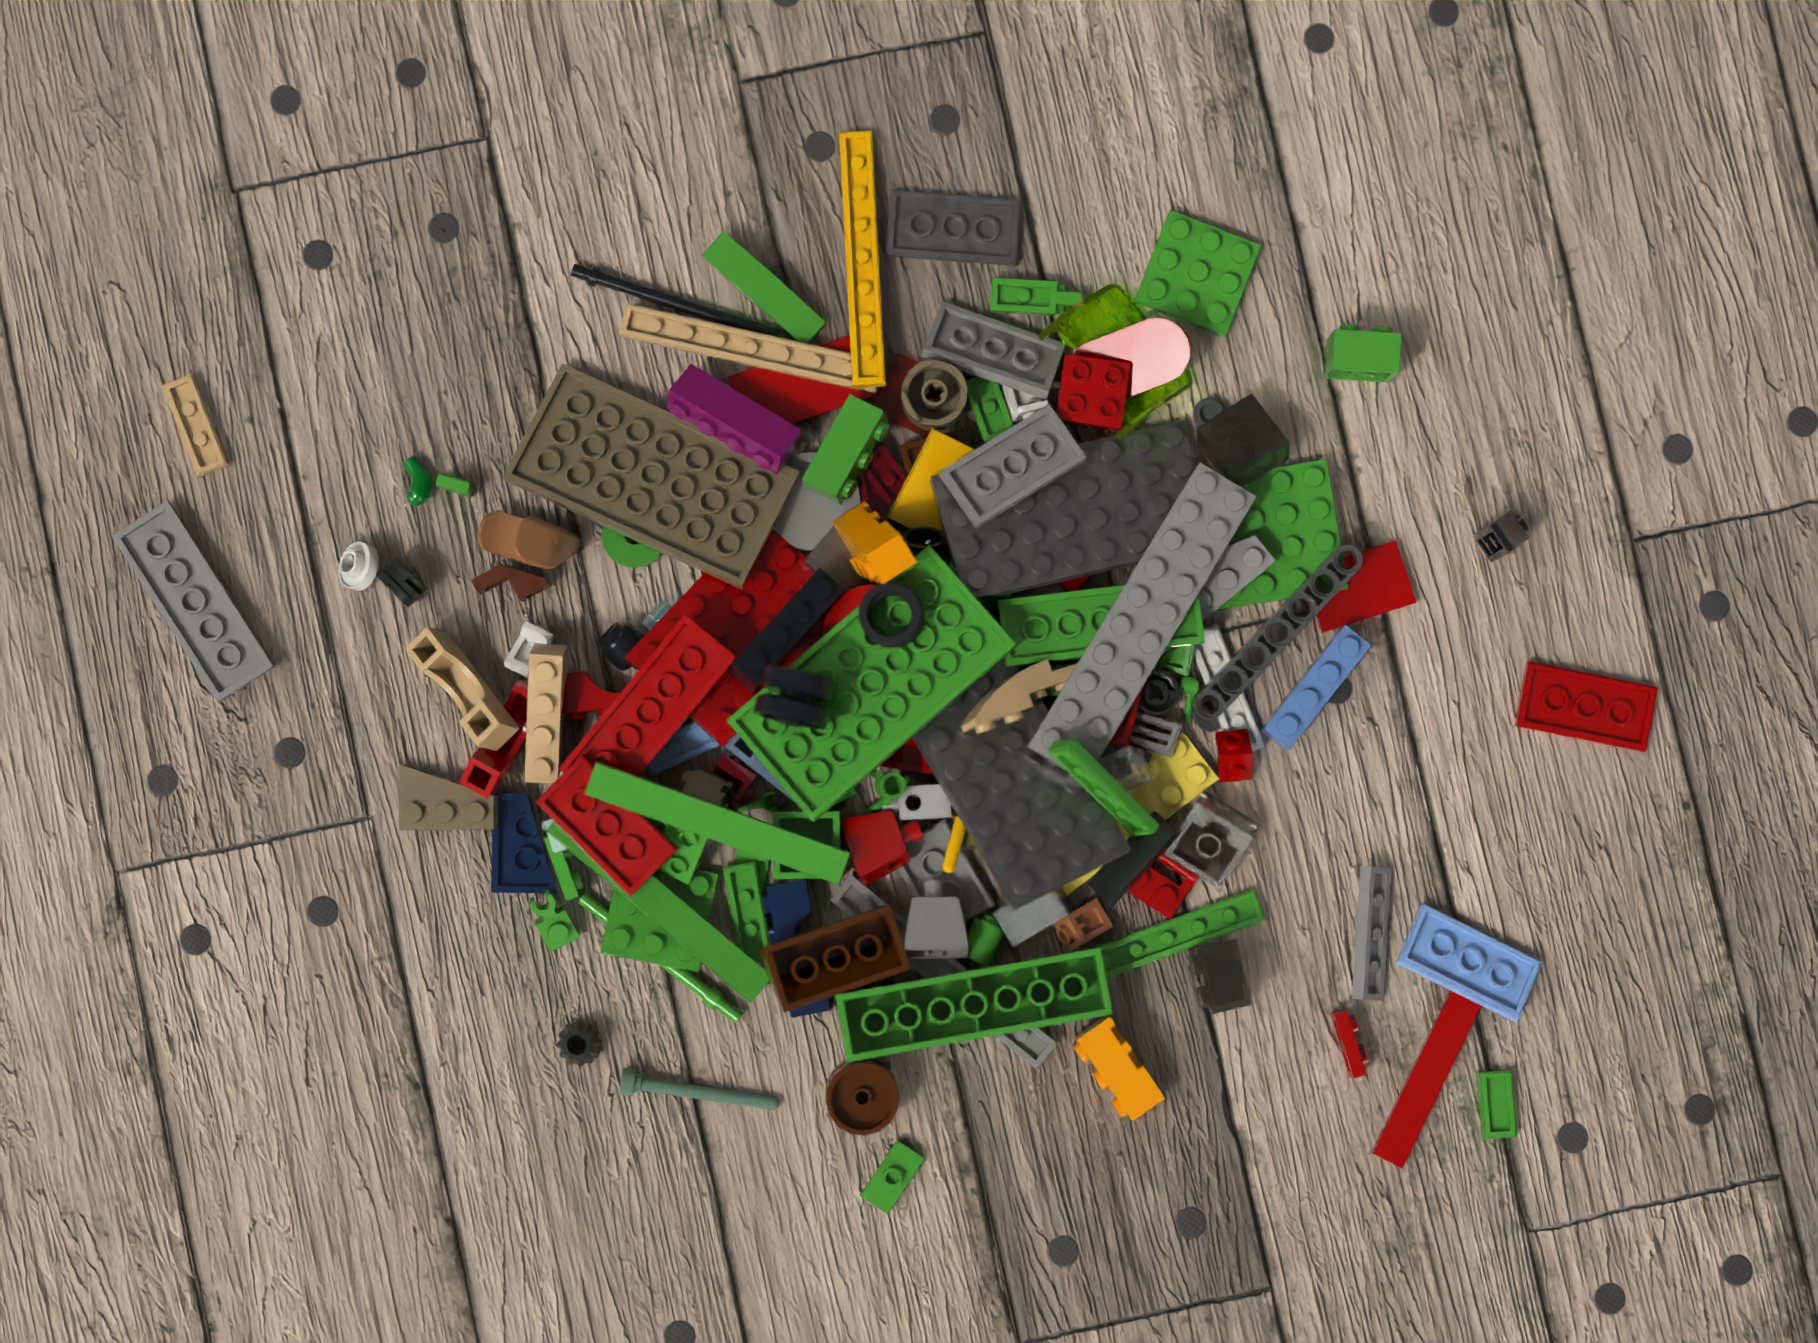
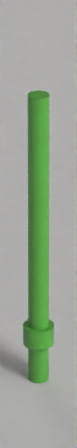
[578,893,743,1024]

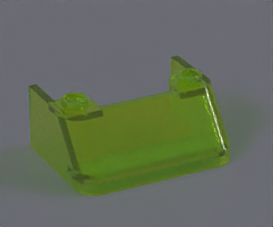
[1038,283,1193,440]

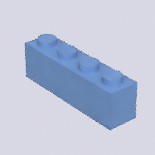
[1259,625,1371,751]

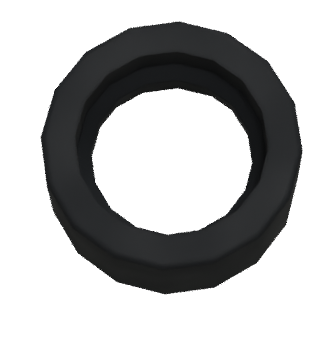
[859,582,924,648]

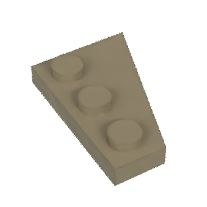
[399,764,498,830]

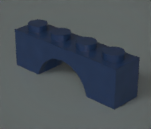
[762,879,831,1018]

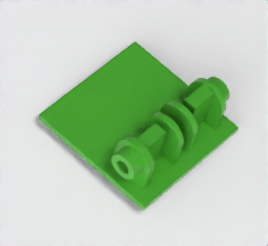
[648,817,708,885]

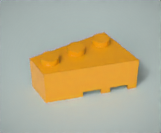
[832,501,917,584]
[1073,1015,1165,1121]

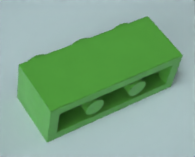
[802,394,889,505]

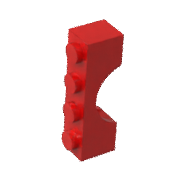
[562,671,620,721]

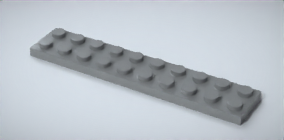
[1028,462,1257,771]

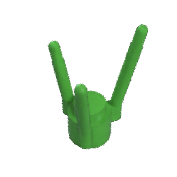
[865,770,910,815]

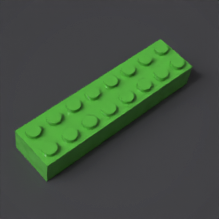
[835,948,1113,1062]

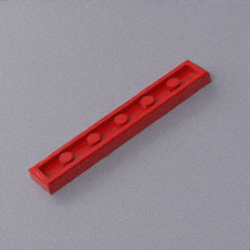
[1371,990,1481,1169]

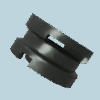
[376,556,428,607]
[1138,669,1180,716]

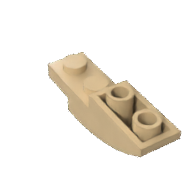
[961,659,1078,734]

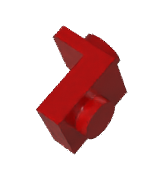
[1215,729,1253,783]

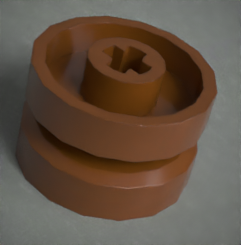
[825,1057,899,1136]

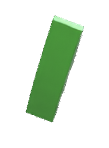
[701,231,826,343]

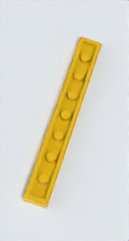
[839,131,886,388]

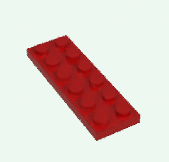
[558,614,738,777]

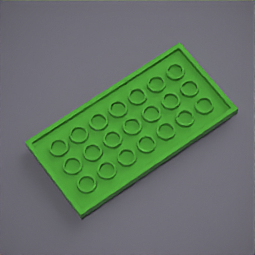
[726,545,1017,822]

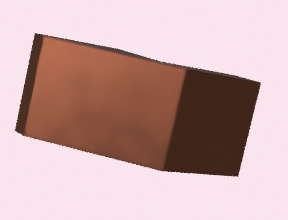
[471,565,551,602]

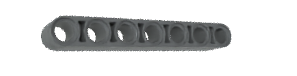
[1193,545,1363,720]

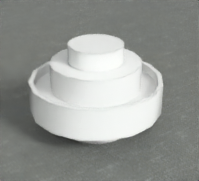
[338,541,380,591]

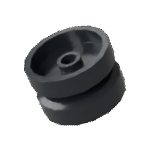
[753,666,836,730]

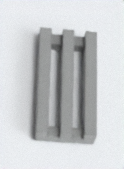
[1129,711,1183,758]

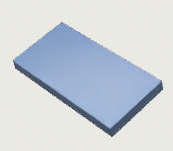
[1396,903,1542,1022]

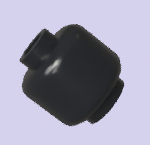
[599,622,644,671]

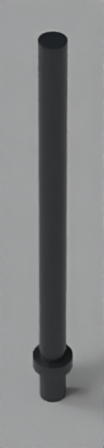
[571,264,780,337]

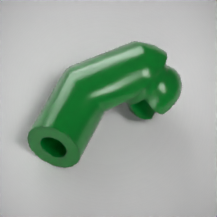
[402,455,433,506]

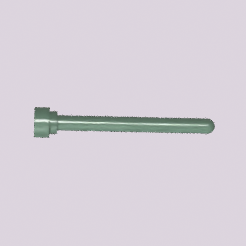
[619,1068,779,1110]

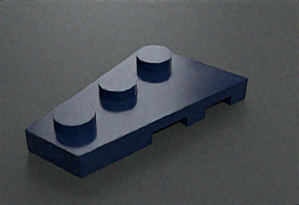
[491,793,559,894]

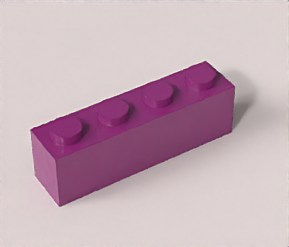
[667,364,802,475]

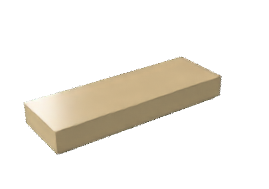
[161,373,230,477]

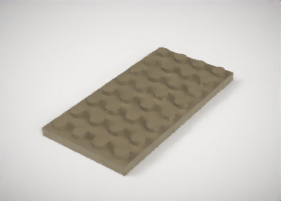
[503,363,800,590]

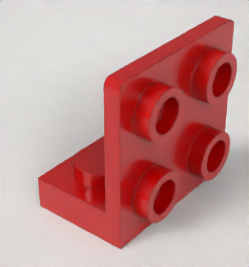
[1056,354,1130,431]

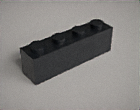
[728,567,845,694]

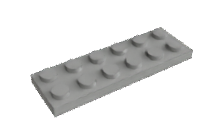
[112,500,275,703]

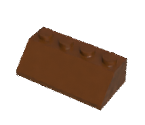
[758,905,911,1012]

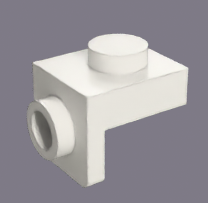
[1001,385,1049,423]
[504,621,554,678]

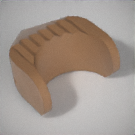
[477,510,581,569]

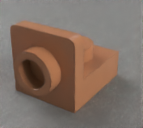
[1054,898,1113,951]

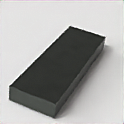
[1087,811,1180,907]

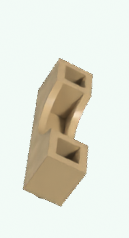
[405,627,520,751]
[524,643,568,784]

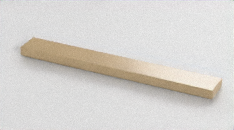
[619,303,877,394]

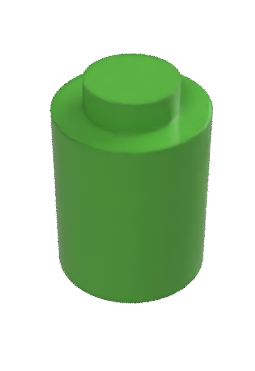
[967,914,1006,967]

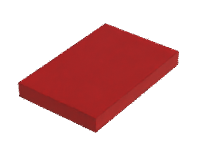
[1315,540,1417,633]

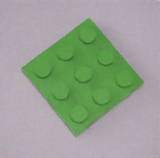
[1134,210,1261,338]
[600,870,718,973]

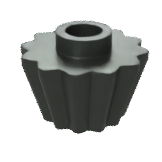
[556,1021,602,1067]

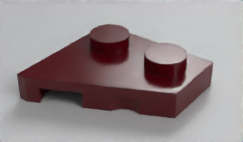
[858,444,907,524]

